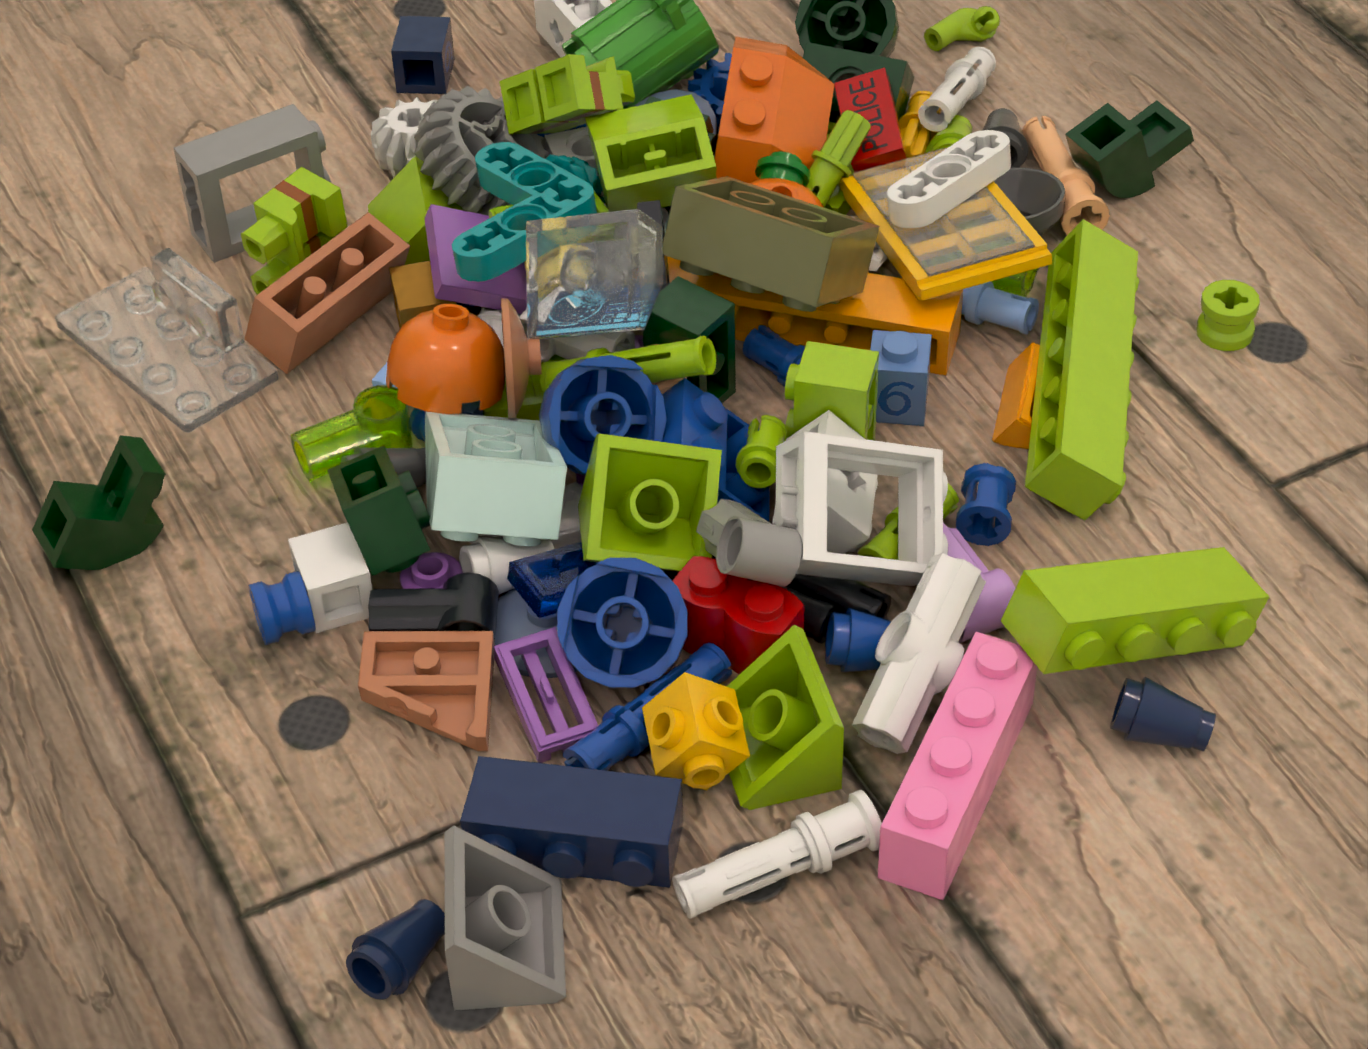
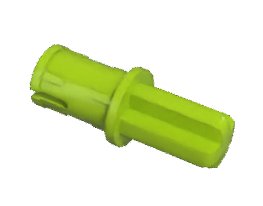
[806,110,871,208]

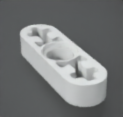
[887,130,1011,228]

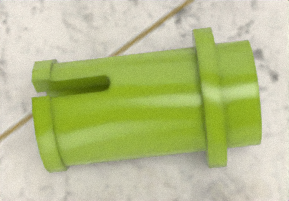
[735,415,787,488]

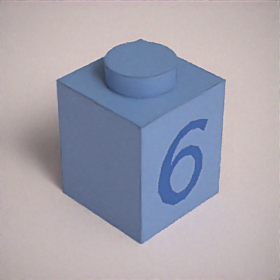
[870,330,932,426]

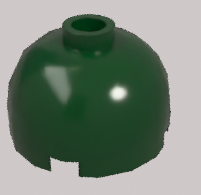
[795,0,899,58]

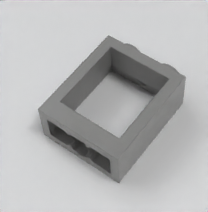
[174,104,331,263]

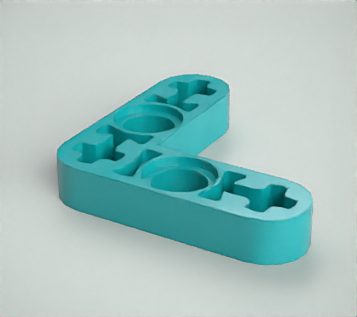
[452,142,598,282]

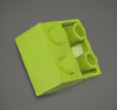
[585,94,717,218]

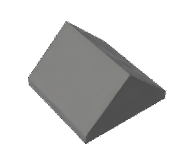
[444,825,566,1011]

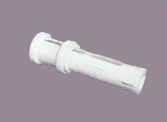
[672,790,882,919]

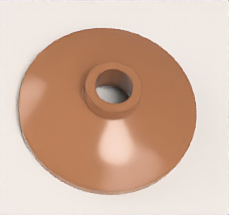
[501,298,542,419]

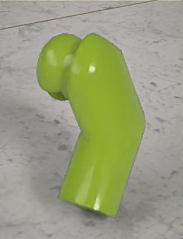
[924,6,1000,51]

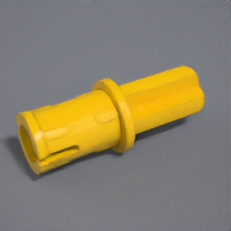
[897,90,941,163]

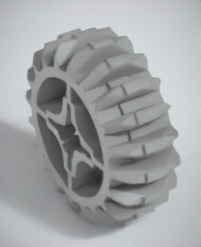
[414,86,551,216]

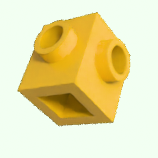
[642,672,750,791]

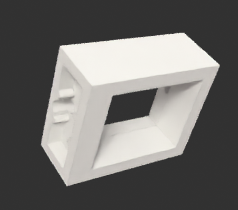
[775,431,948,586]

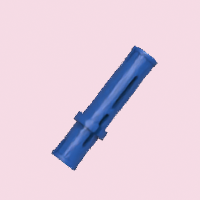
[563,643,732,771]

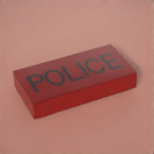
[834,67,907,174]

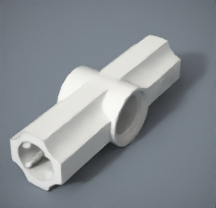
[852,553,986,754]

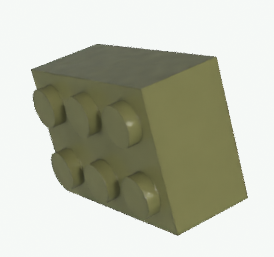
[661,176,880,312]

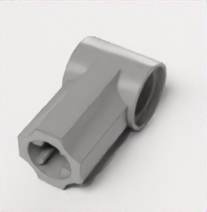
[696,499,802,587]

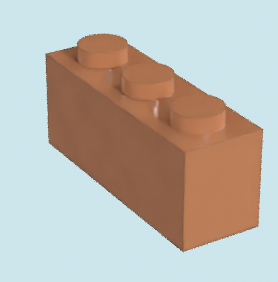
[244,212,410,374]

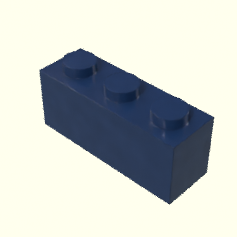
[460,756,684,888]

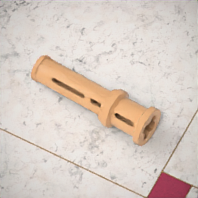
[1022,116,1110,235]

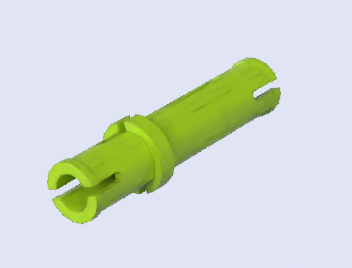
[539,336,716,392]

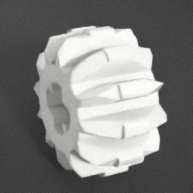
[371,97,438,178]

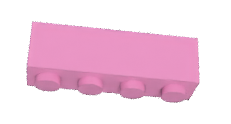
[878,632,1037,900]

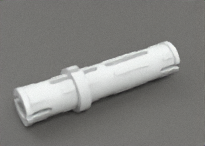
[918,47,996,132]

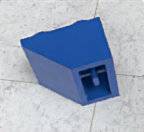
[662,378,770,522]

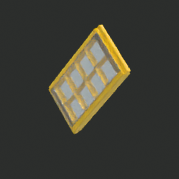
[839,147,1052,301]

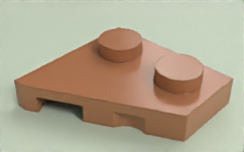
[358,631,495,751]

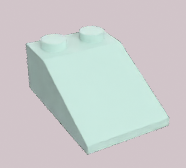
[425,411,567,546]

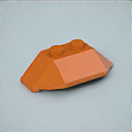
[714,36,835,183]

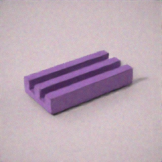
[494,627,598,763]

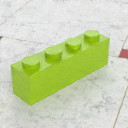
[1001,547,1269,674]

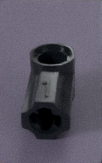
[368,572,499,640]

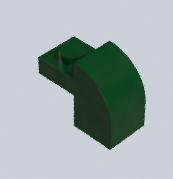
[1065,100,1194,198]
[32,435,166,570]

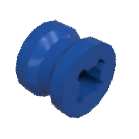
[248,571,316,645]

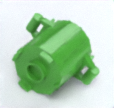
[562,0,719,109]

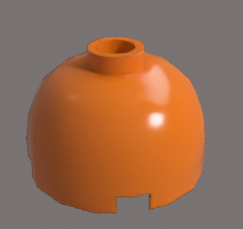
[386,304,505,414]

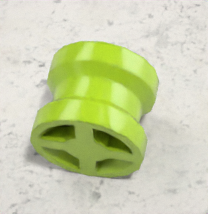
[1196,280,1260,351]

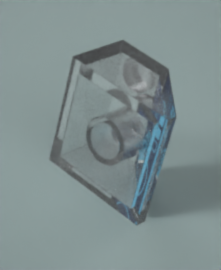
[526,209,663,339]

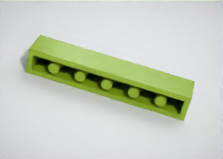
[1025,219,1139,521]

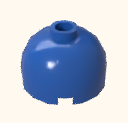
[539,355,667,476]
[557,558,688,688]

